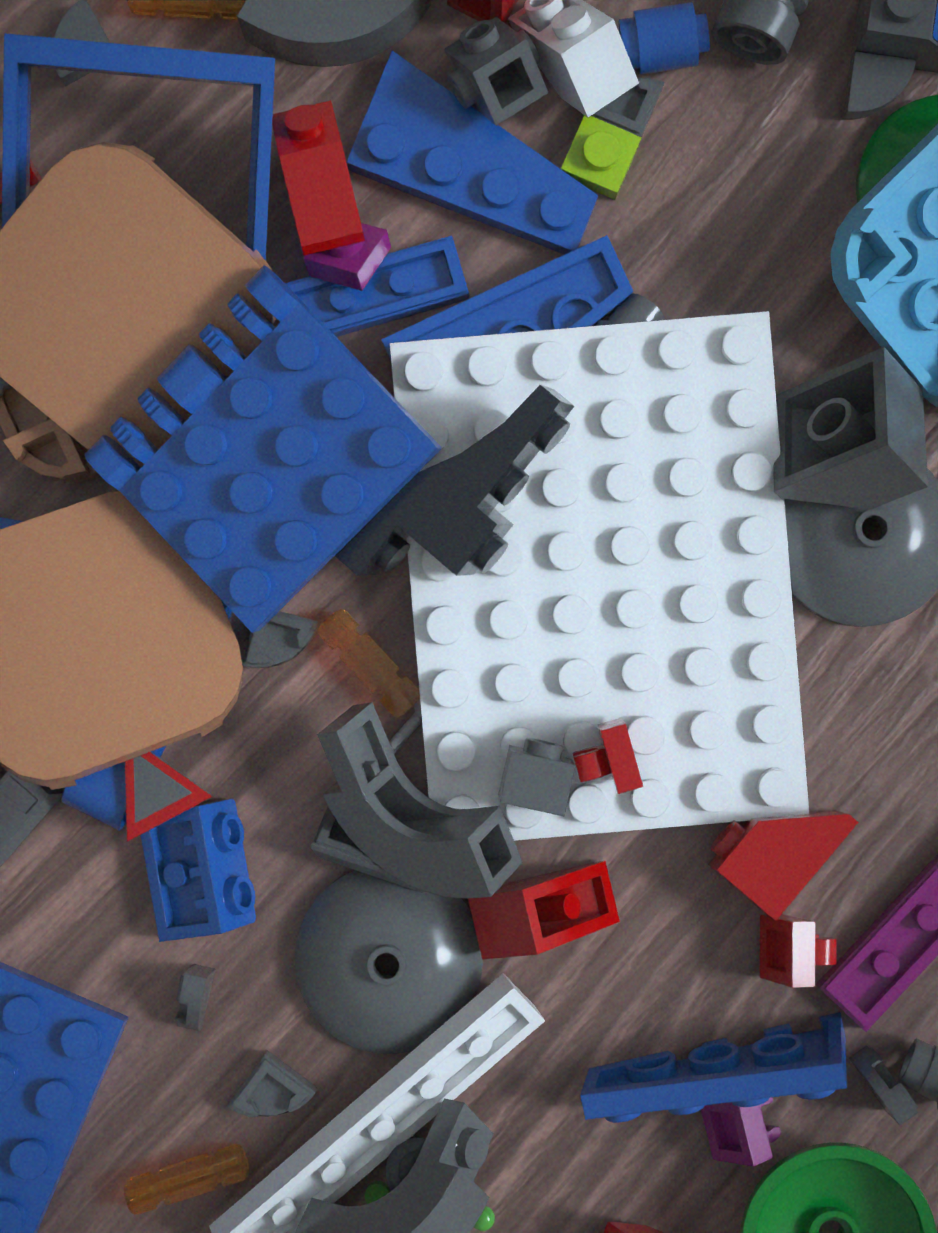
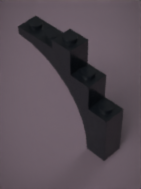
[335,385,575,576]

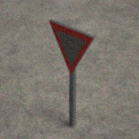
[125,752,213,842]

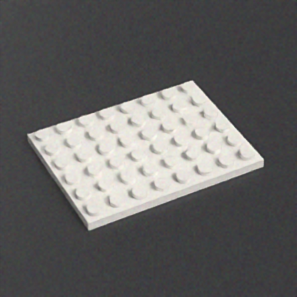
[390,311,809,841]

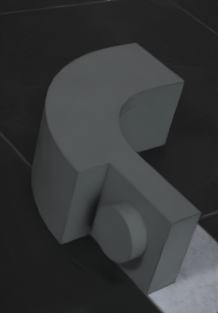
[237,0,431,67]
[317,702,523,898]
[295,1098,494,1233]

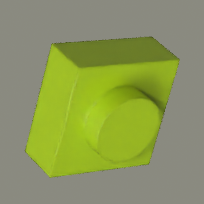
[561,115,642,200]

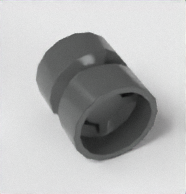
[711,0,809,65]

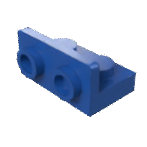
[141,799,256,942]

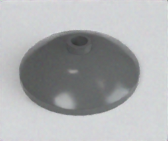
[784,468,938,627]
[295,870,483,1054]

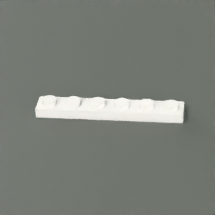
[209,973,545,1233]

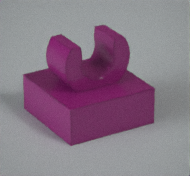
[701,1097,781,1167]

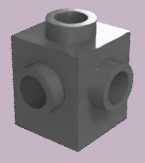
[444,17,548,126]

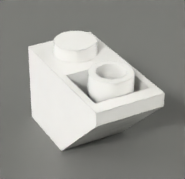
[508,0,639,117]

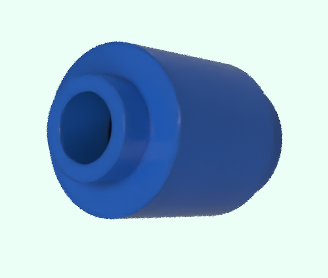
[618,2,710,75]

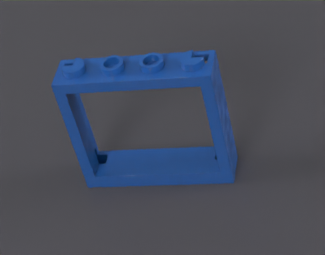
[2,33,275,261]

